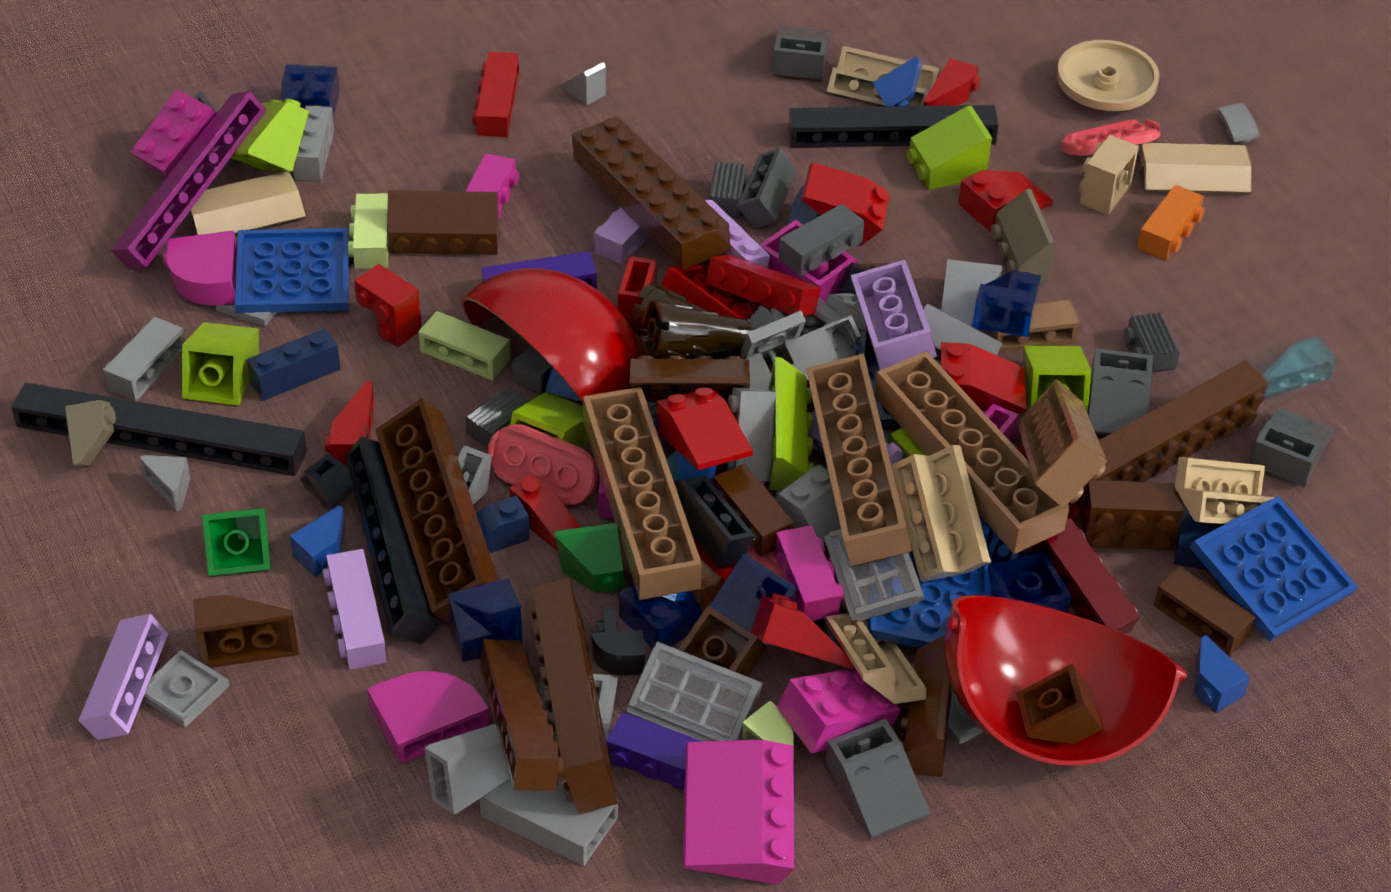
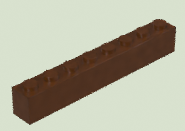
[480,639,564,791]

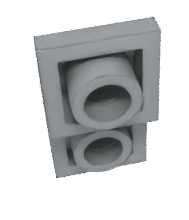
[1218,103,1259,144]

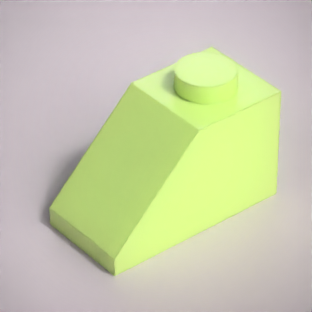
[741,701,794,759]

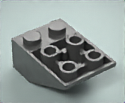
[773,26,831,80]
[1088,348,1153,436]
[1249,408,1335,487]
[825,719,930,839]

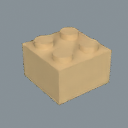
[1079,135,1139,215]

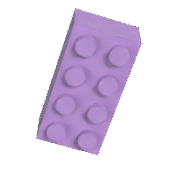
[851,260,937,370]

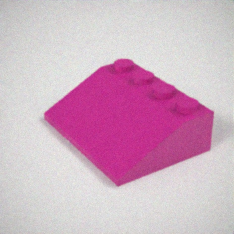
[683,740,794,885]

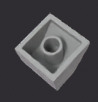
[777,464,841,548]

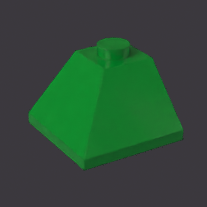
[202,507,271,576]
[555,523,626,593]

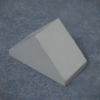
[561,62,606,106]
[458,445,492,505]
[140,455,191,512]

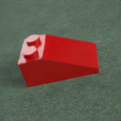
[801,162,890,246]
[958,170,1054,234]
[938,342,1026,413]
[657,388,753,470]
[751,593,854,669]

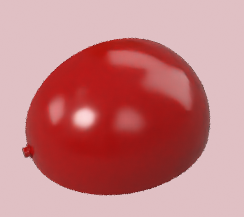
[461,268,641,402]
[944,595,1186,766]

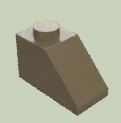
[65,400,116,467]

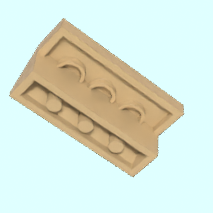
[827,46,941,106]
[1140,143,1251,194]
[189,171,306,235]
[891,445,991,582]
[1175,457,1275,524]
[826,613,926,704]

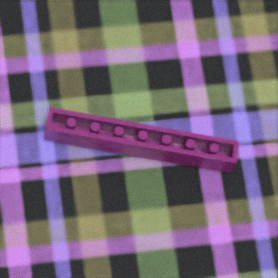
[110,91,266,269]

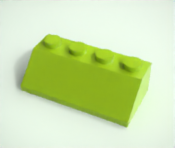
[768,357,813,490]

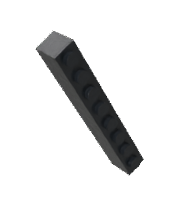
[788,105,999,148]
[345,436,440,644]

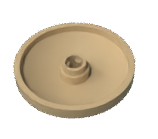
[1057,40,1159,111]

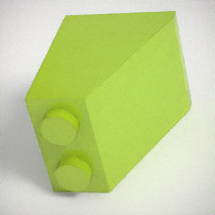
[230,99,309,172]
[907,106,992,190]
[182,322,259,406]
[1022,346,1091,414]
[510,392,589,449]

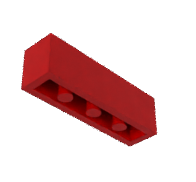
[472,52,520,138]
[705,254,821,316]

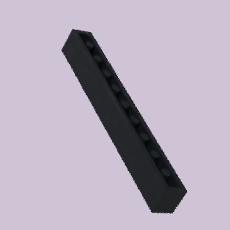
[11,382,307,476]

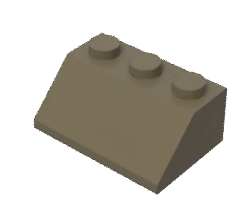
[991,189,1055,287]

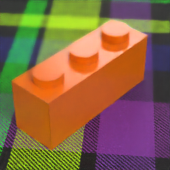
[1137,185,1205,261]

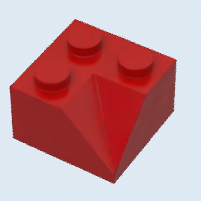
[354,264,422,347]

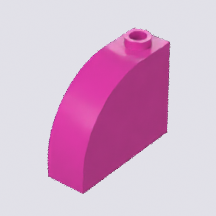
[163,230,237,305]
[367,671,490,764]

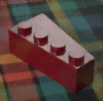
[1025,518,1140,634]

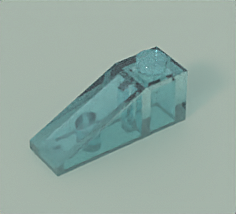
[1262,336,1337,399]

